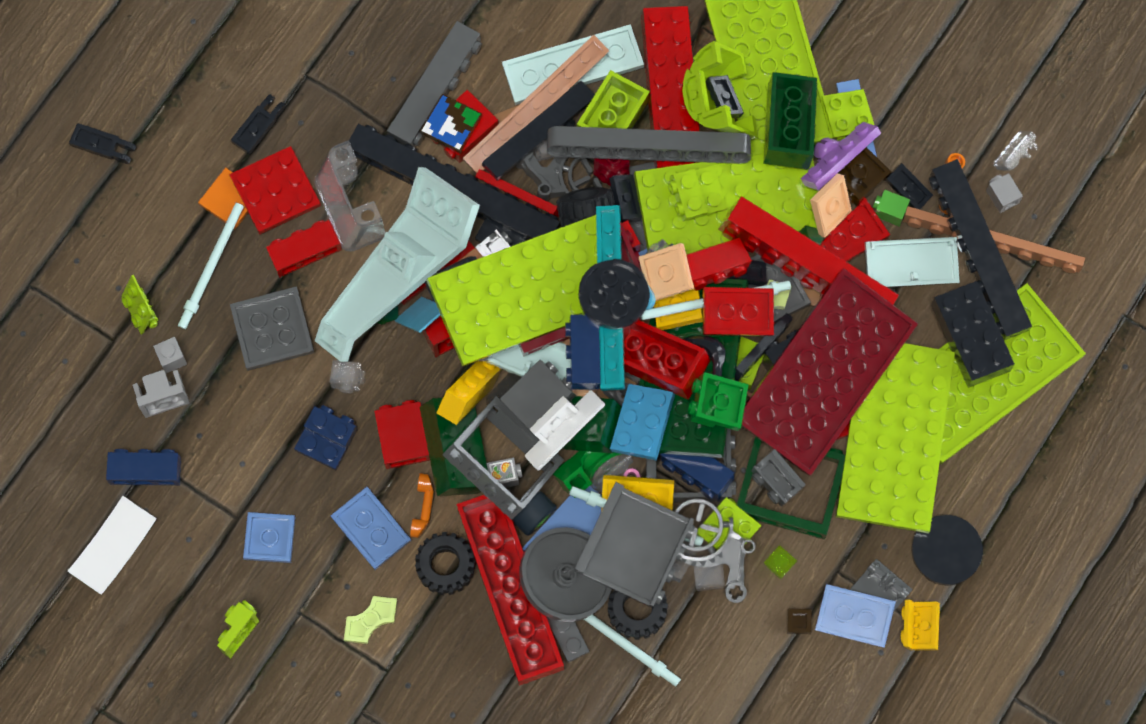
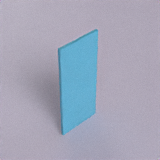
[394,297,440,333]

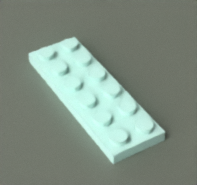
[502,24,644,105]

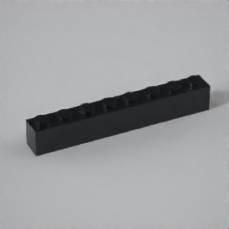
[929,159,1032,341]

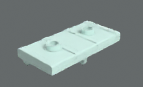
[865,237,960,287]
[487,342,571,383]

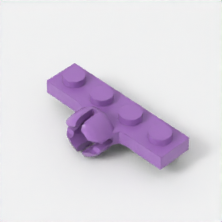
[801,122,881,191]

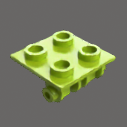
[822,89,874,141]
[121,275,158,335]
[697,497,762,549]

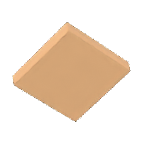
[810,173,852,237]
[639,243,694,301]

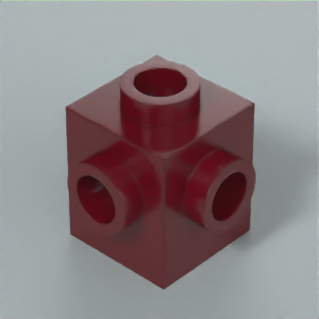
[593,158,630,186]

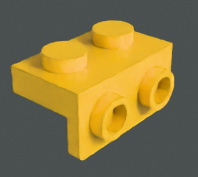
[901,600,940,651]

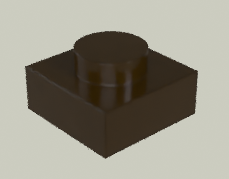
[787,609,812,635]

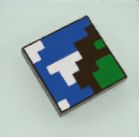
[420,94,482,154]

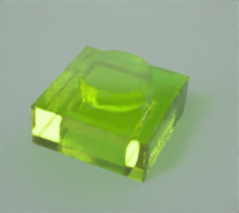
[764,545,797,579]

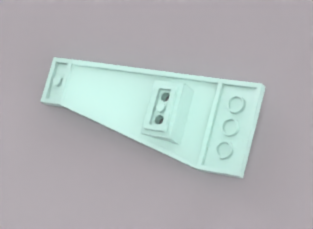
[315,167,480,362]

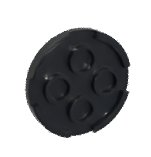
[578,259,650,329]
[911,515,983,586]

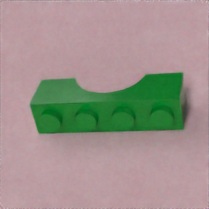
[553,451,621,498]

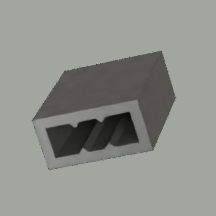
[500,359,576,432]

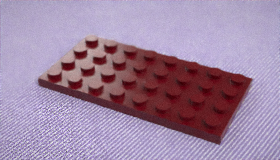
[741,268,918,476]

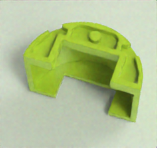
[683,41,758,139]

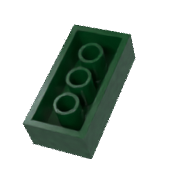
[763,72,817,169]
[420,398,488,496]

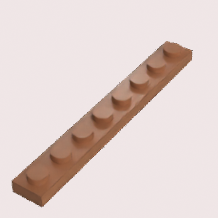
[463,35,609,174]
[903,206,1085,273]

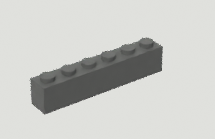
[387,21,482,147]

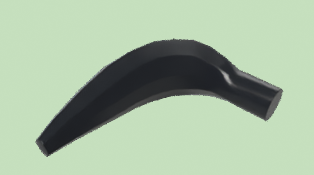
[682,336,725,377]

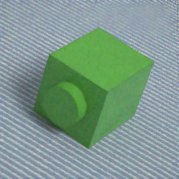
[873,190,910,227]

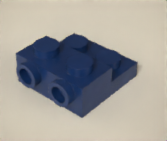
[294,405,357,471]

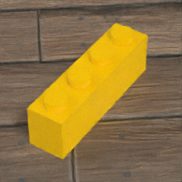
[437,361,502,425]

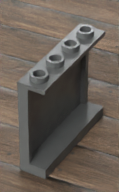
[574,482,695,608]

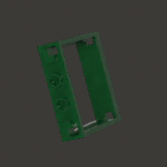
[737,436,845,540]

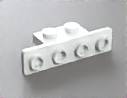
[525,390,605,471]

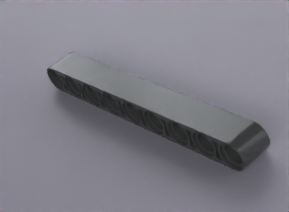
[547,126,751,164]

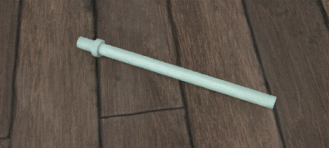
[641,280,791,320]

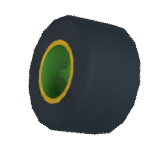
[512,491,556,536]

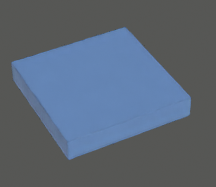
[243,512,295,563]

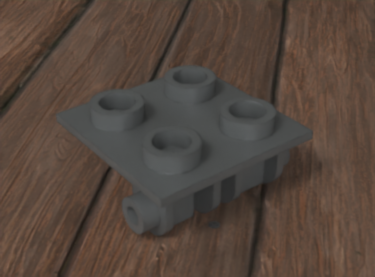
[850,559,913,612]

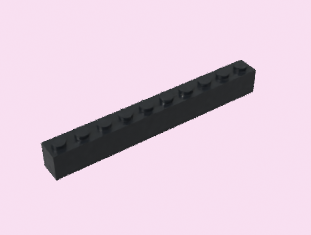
[345,123,560,241]

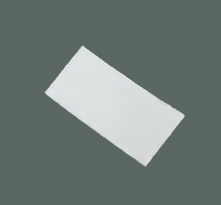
[68,496,156,595]

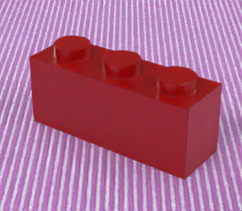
[266,220,342,278]
[686,238,752,291]

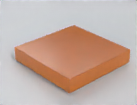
[198,168,248,230]

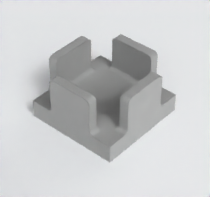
[133,370,190,418]

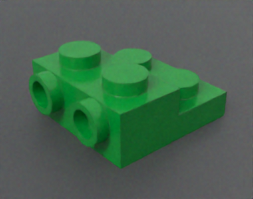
[688,372,749,431]

